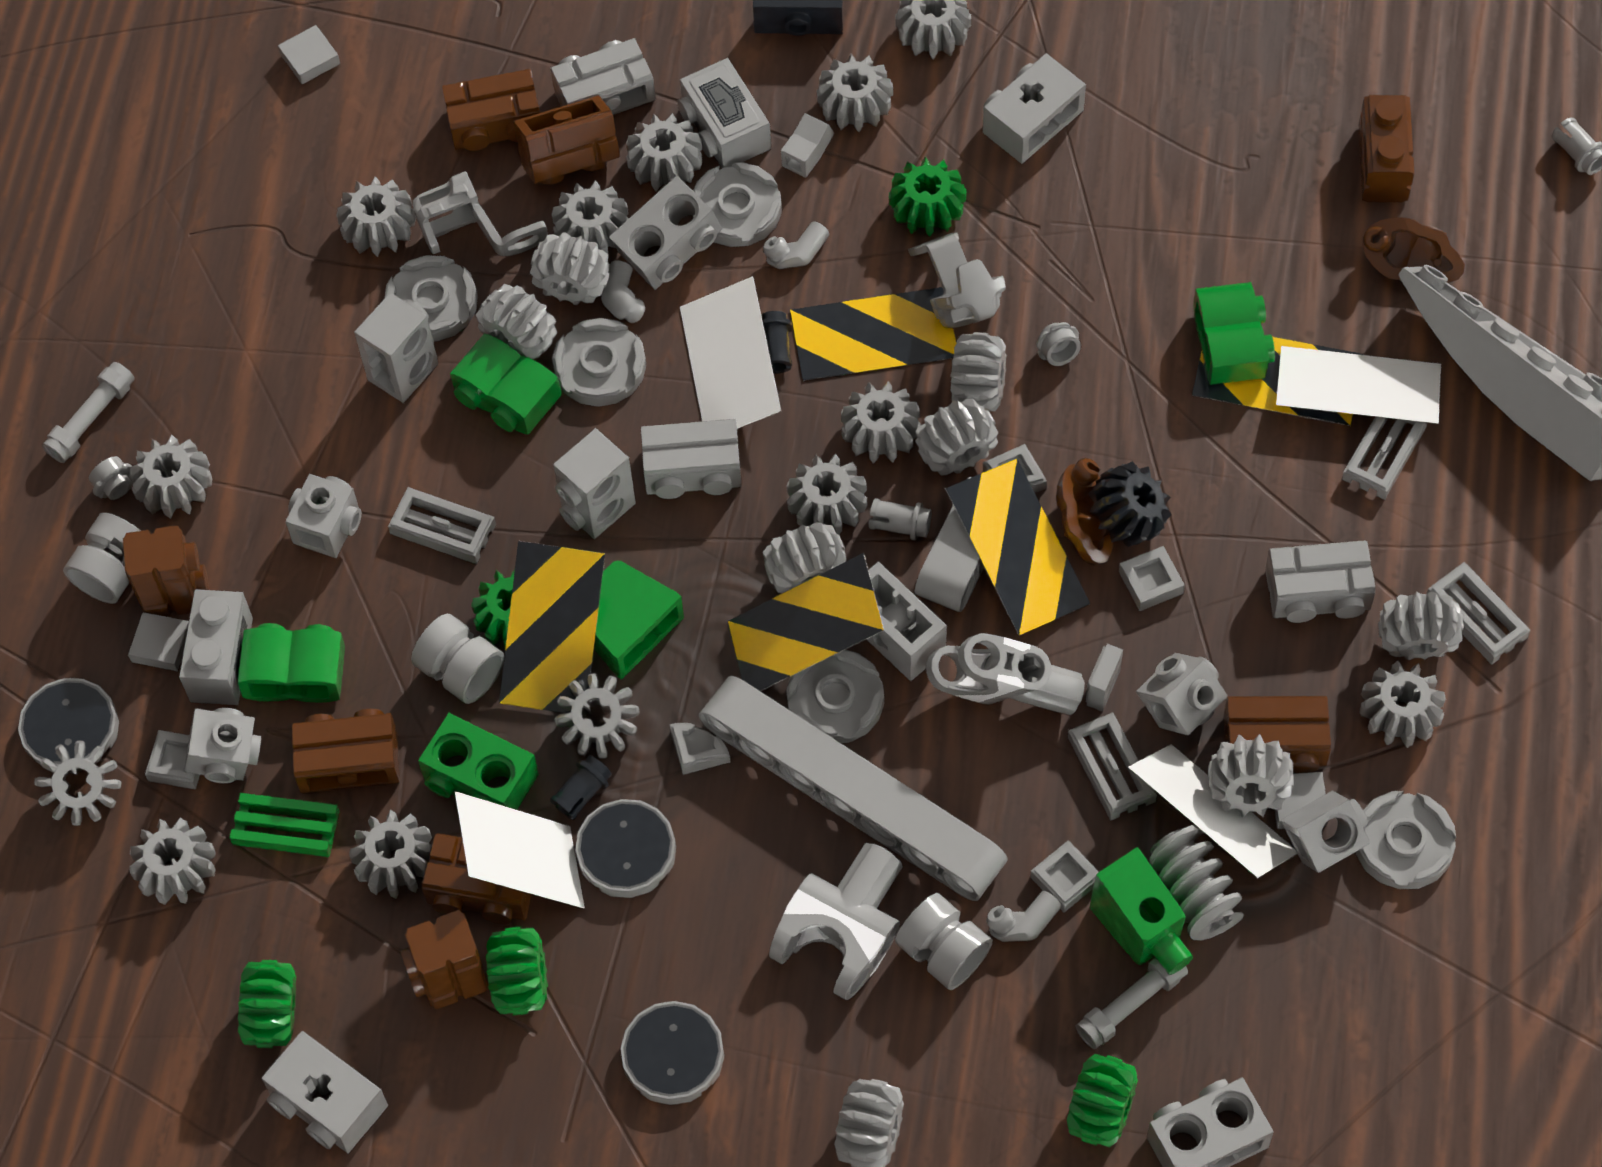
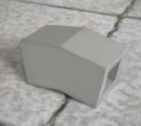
[781,113,834,178]

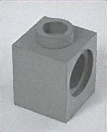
[1281,791,1370,873]

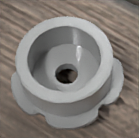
[1036,322,1081,366]
[89,456,133,500]

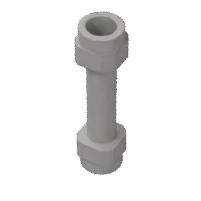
[42,362,135,463]
[1075,958,1188,1049]

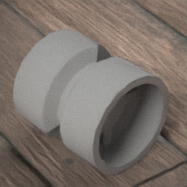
[63,513,141,604]
[411,613,505,704]
[895,893,993,990]

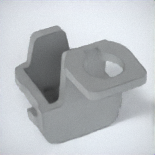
[413,171,548,256]
[908,232,1006,328]

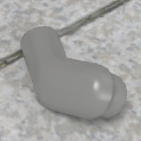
[763,221,829,269]
[601,260,645,323]
[986,891,1061,942]

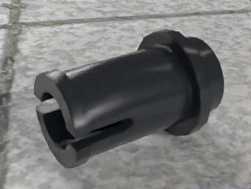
[761,311,792,374]
[550,755,612,820]

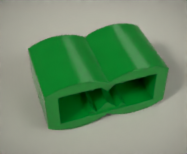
[1193,282,1275,385]
[450,333,562,435]
[238,623,345,703]

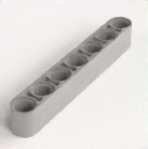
[699,676,1008,901]

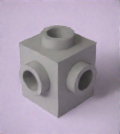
[285,474,362,558]
[1136,653,1228,735]
[184,708,261,783]

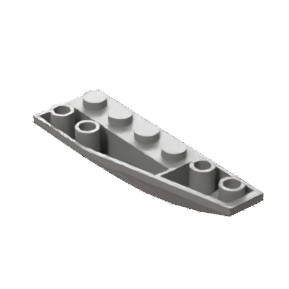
[1398,265,1602,481]

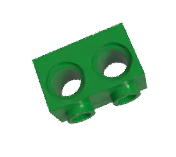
[418,713,539,810]

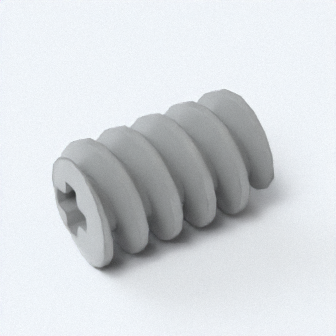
[1150,825,1244,941]

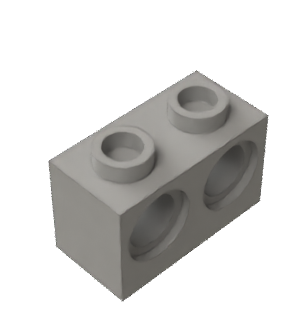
[609,176,723,290]
[354,292,438,403]
[553,428,636,539]
[1147,1077,1274,1167]

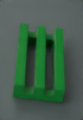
[230,793,340,857]

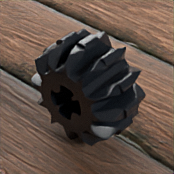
[1088,461,1172,547]

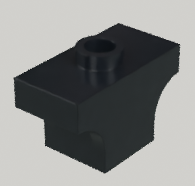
[753,0,843,36]

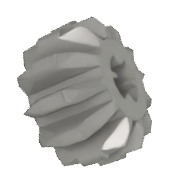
[895,0,971,60]
[817,54,893,132]
[626,113,702,192]
[336,177,416,257]
[552,180,629,254]
[530,232,610,305]
[476,284,557,360]
[950,332,1007,411]
[841,381,921,464]
[915,398,998,475]
[129,434,212,519]
[787,454,867,534]
[763,522,846,593]
[1378,591,1464,660]
[1360,661,1446,748]
[555,673,639,758]
[1208,734,1294,818]
[35,741,122,826]
[349,810,432,899]
[129,817,216,905]
[834,1079,904,1167]

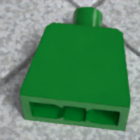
[594,561,684,680]
[1089,847,1193,975]

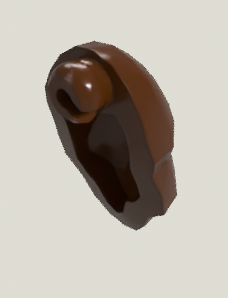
[1362,217,1465,283]
[1056,458,1114,566]

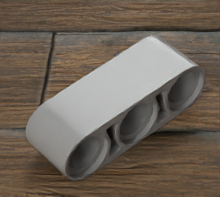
[915,477,984,612]

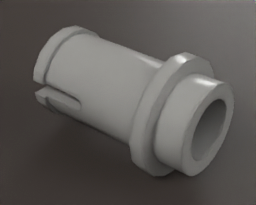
[1552,117,1602,175]
[869,498,932,541]

